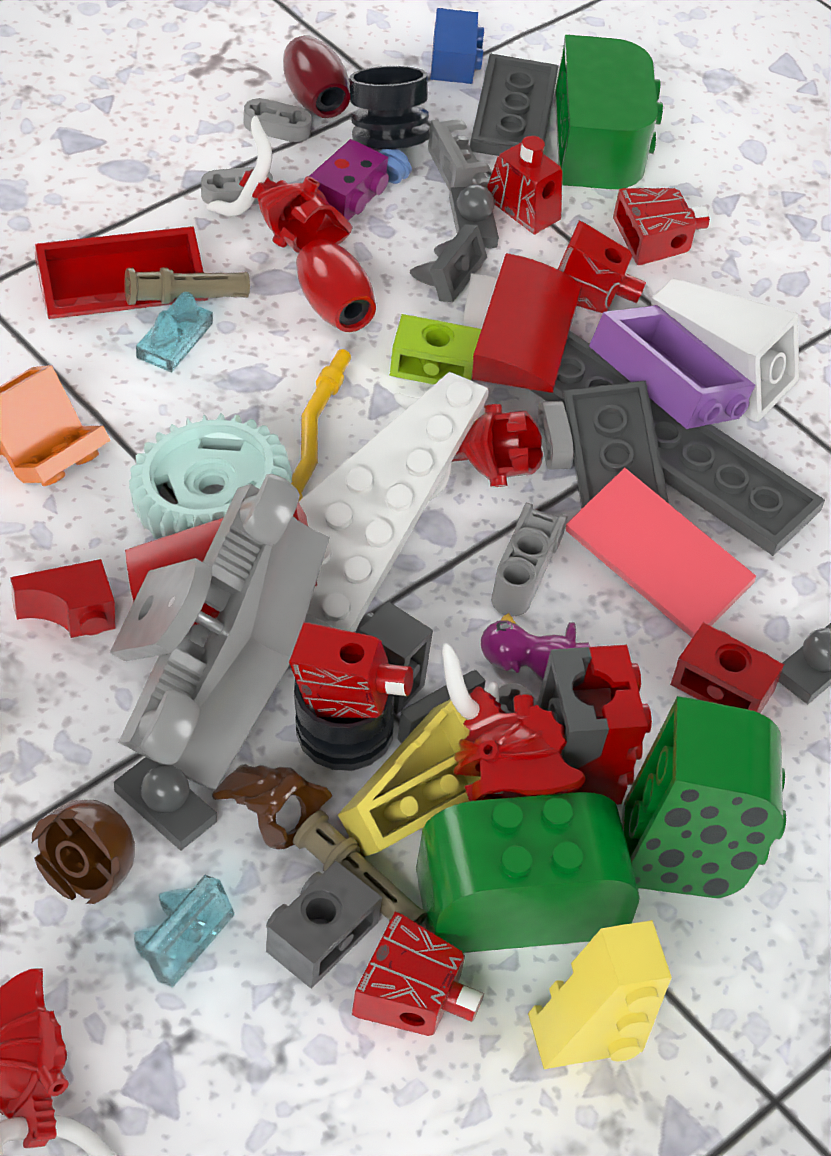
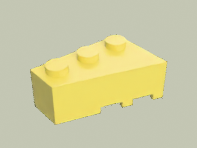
[338,699,481,857]
[528,920,672,1069]

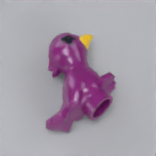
[481,613,590,682]

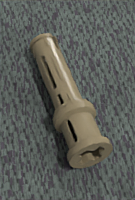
[125,268,250,305]
[293,810,427,925]

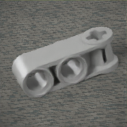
[491,502,568,616]

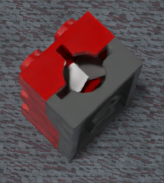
[537,644,652,805]

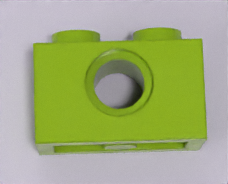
[389,314,481,385]

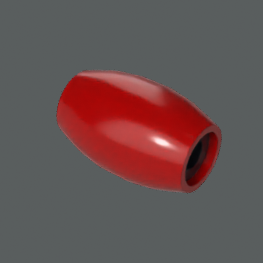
[296,239,376,332]

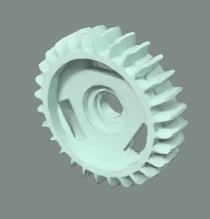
[129,413,292,539]

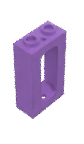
[589,305,755,429]

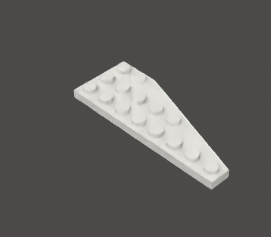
[216,372,488,632]

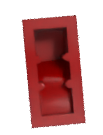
[10,559,116,638]

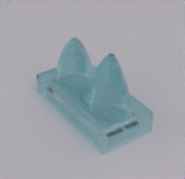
[136,292,213,373]
[134,874,235,988]

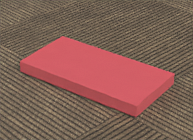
[566,468,756,638]

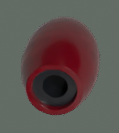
[283,35,350,118]

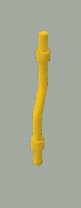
[291,349,351,502]

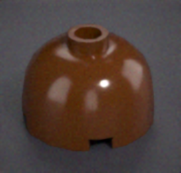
[32,800,135,904]

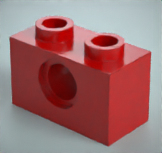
[670,622,785,713]

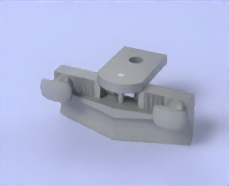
[110,474,330,790]

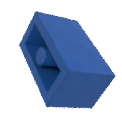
[430,8,484,84]

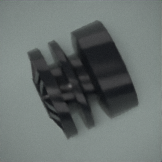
[349,66,430,149]
[294,679,395,771]

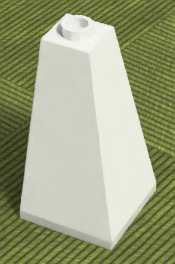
[651,278,799,422]

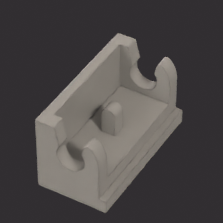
[428,119,490,191]

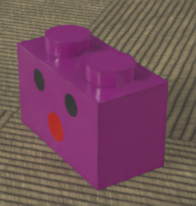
[309,139,389,221]

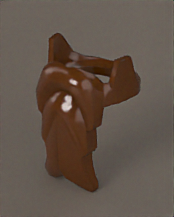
[212,764,333,849]

